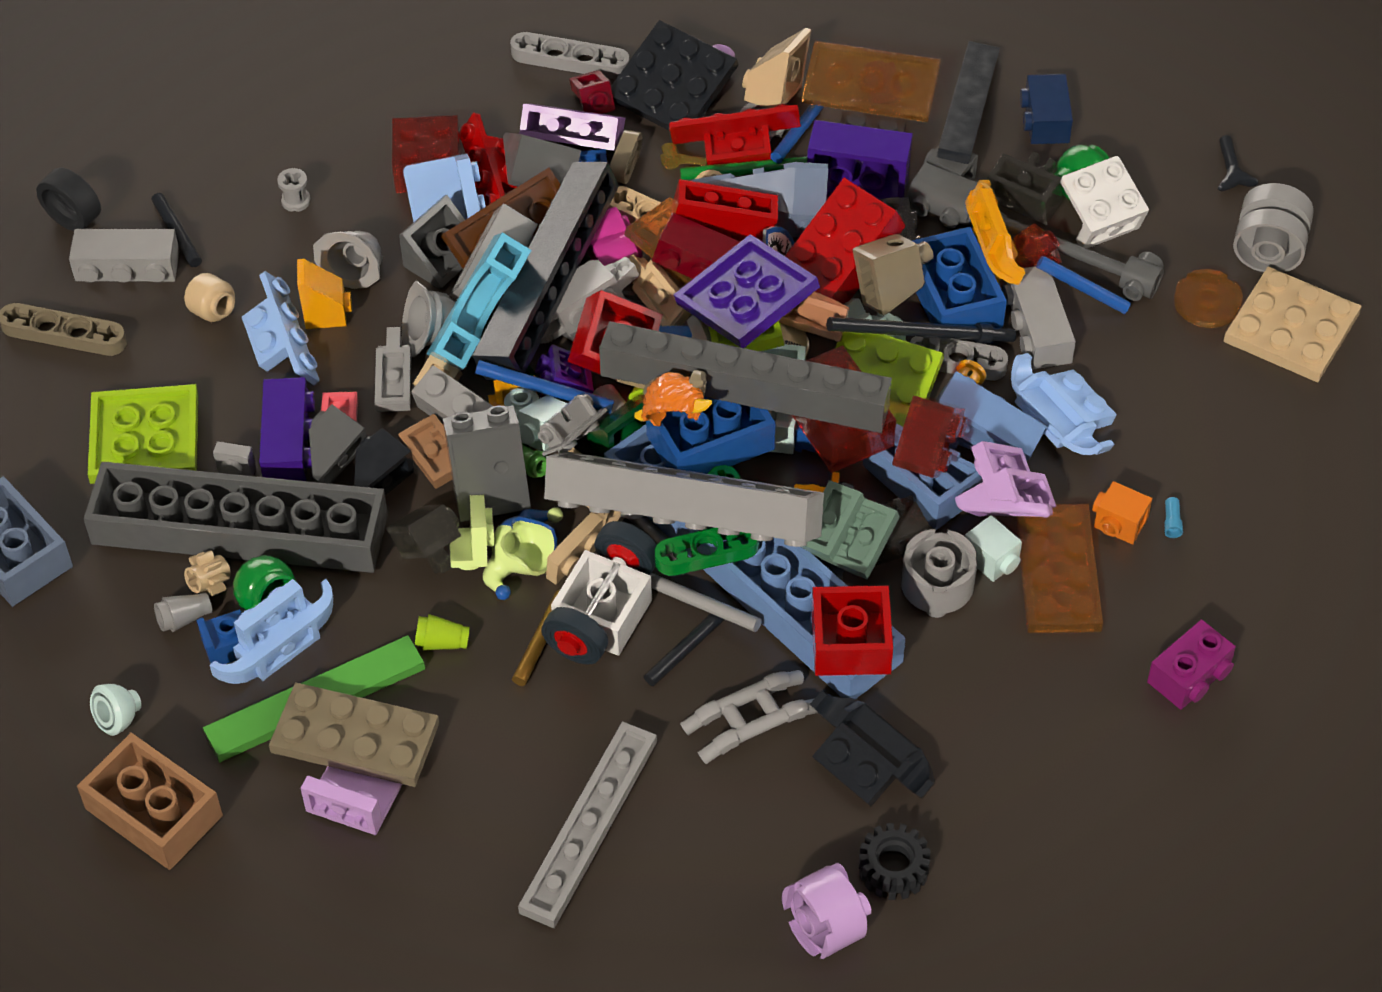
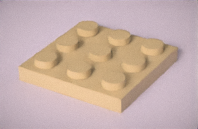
[1224,266,1362,383]

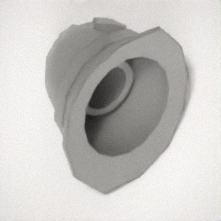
[313,231,383,289]
[402,281,455,357]

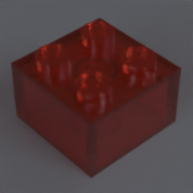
[392,115,461,193]

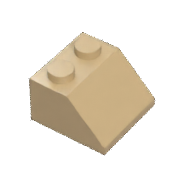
[742,28,811,108]

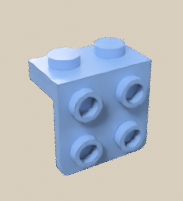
[403,154,486,222]

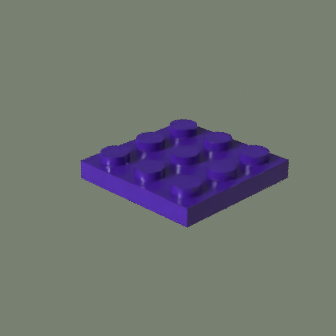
[673,234,820,348]

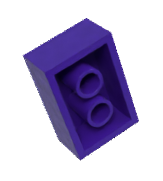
[807,120,913,207]

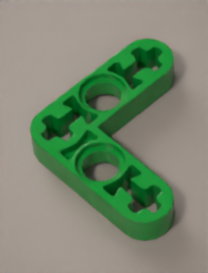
[655,465,759,576]

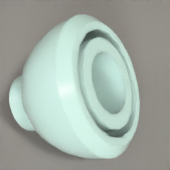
[90,684,141,736]

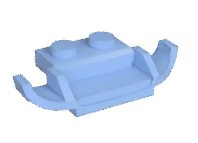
[1011,353,1117,455]
[210,579,333,684]

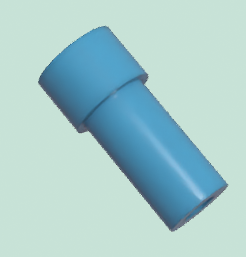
[1164,497,1183,538]

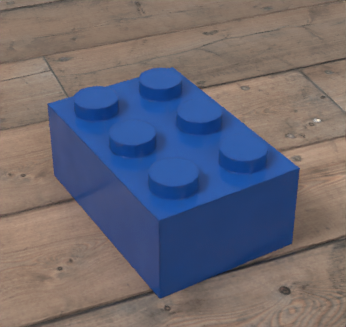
[912,227,1007,328]
[646,397,776,474]

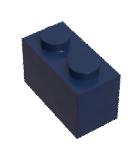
[1020,74,1073,144]

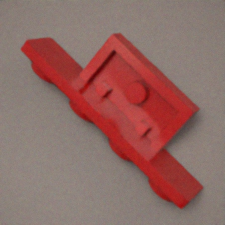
[669,104,801,165]
[460,113,517,206]

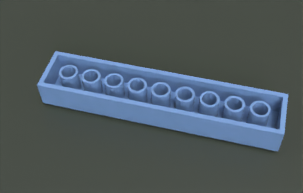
[604,425,905,699]

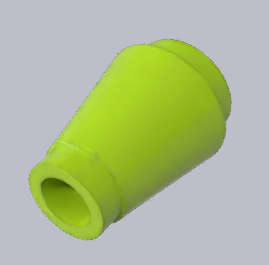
[415,614,470,650]

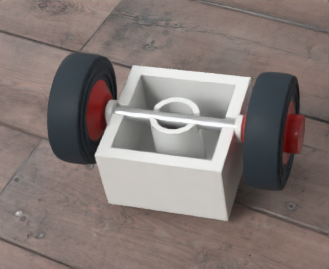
[541,521,657,664]

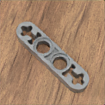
[510,32,630,79]

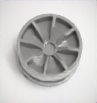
[1233,183,1314,273]

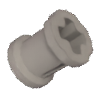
[277,168,310,212]

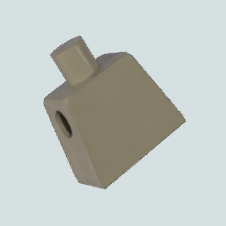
[853,234,934,316]

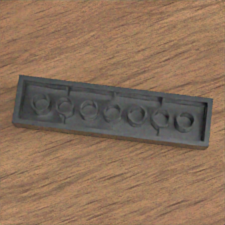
[83,462,388,573]

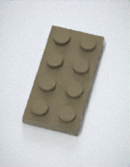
[269,682,439,787]

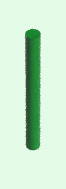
[680,156,807,180]

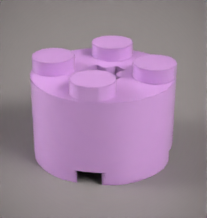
[782,863,871,959]

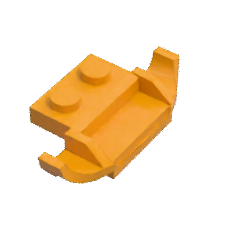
[965,180,1025,285]

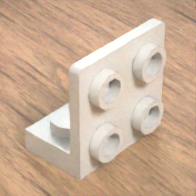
[1060,156,1149,249]

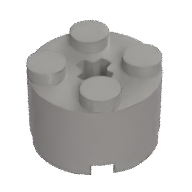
[901,529,977,618]

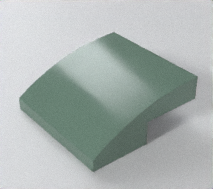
[801,480,900,580]

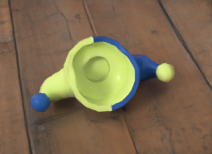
[483,507,563,600]

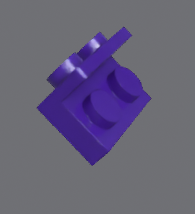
[535,344,594,398]

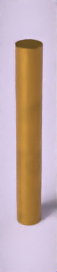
[512,590,560,686]

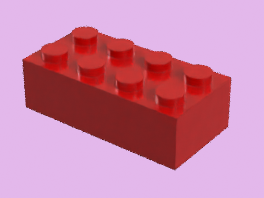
[785,177,906,305]

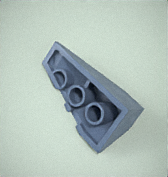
[691,162,828,237]

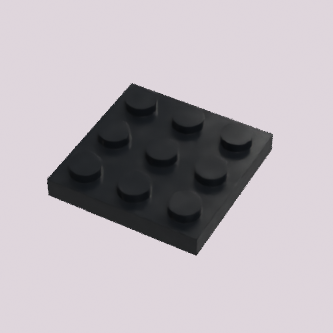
[611,20,739,131]

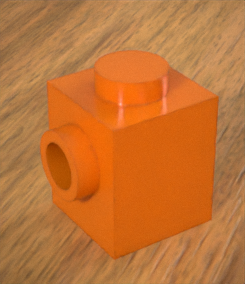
[1092,481,1153,544]

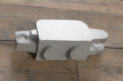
[540,256,639,344]

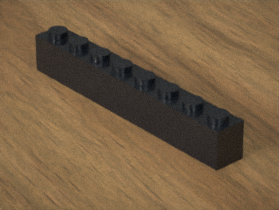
[472,162,619,380]

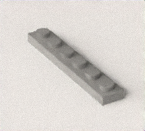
[518,721,657,929]

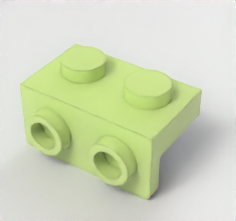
[449,495,494,570]

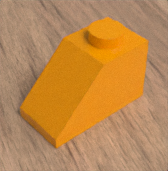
[297,259,352,329]

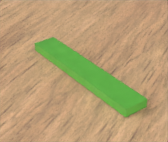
[203,635,425,763]

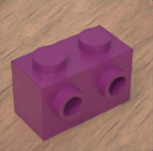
[1147,619,1236,710]

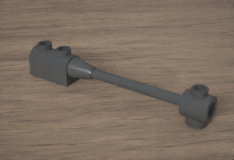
[907,162,1164,301]

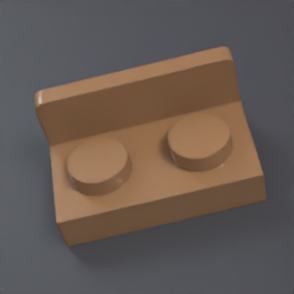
[398,414,452,489]

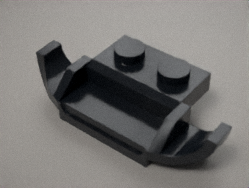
[809,690,935,807]

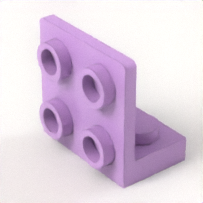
[301,766,402,835]

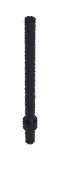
[826,317,1016,344]

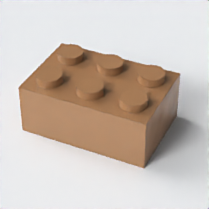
[77,733,223,870]

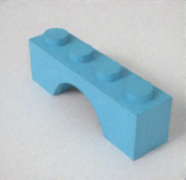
[426,232,532,370]

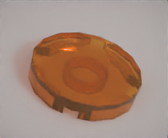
[1173,269,1243,328]

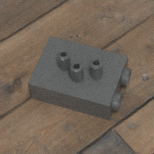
[442,405,531,522]

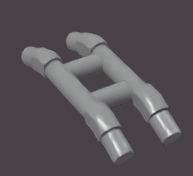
[680,670,818,764]

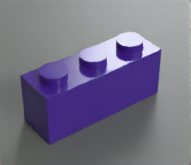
[259,377,315,482]

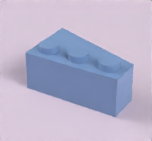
[916,371,1047,461]
[863,421,983,530]

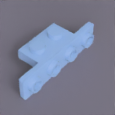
[242,271,320,385]

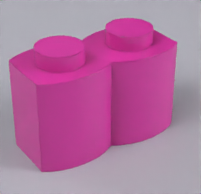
[586,207,643,266]

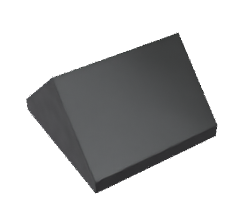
[503,132,581,187]
[399,195,465,289]

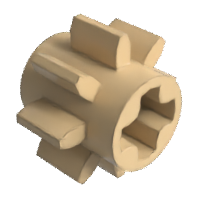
[184,550,231,596]

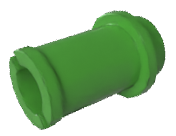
[522,443,548,478]

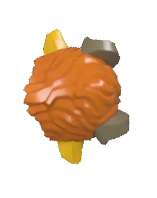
[634,370,712,427]

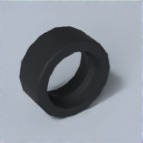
[36,167,101,231]

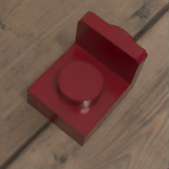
[569,70,615,114]

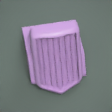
[955,441,1057,518]

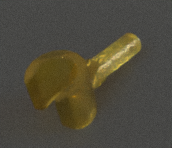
[660,143,707,170]

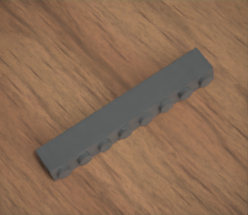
[599,321,892,433]

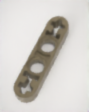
[0,303,127,356]

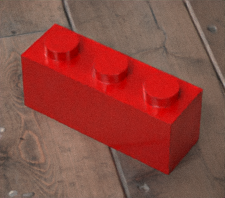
[671,179,778,242]

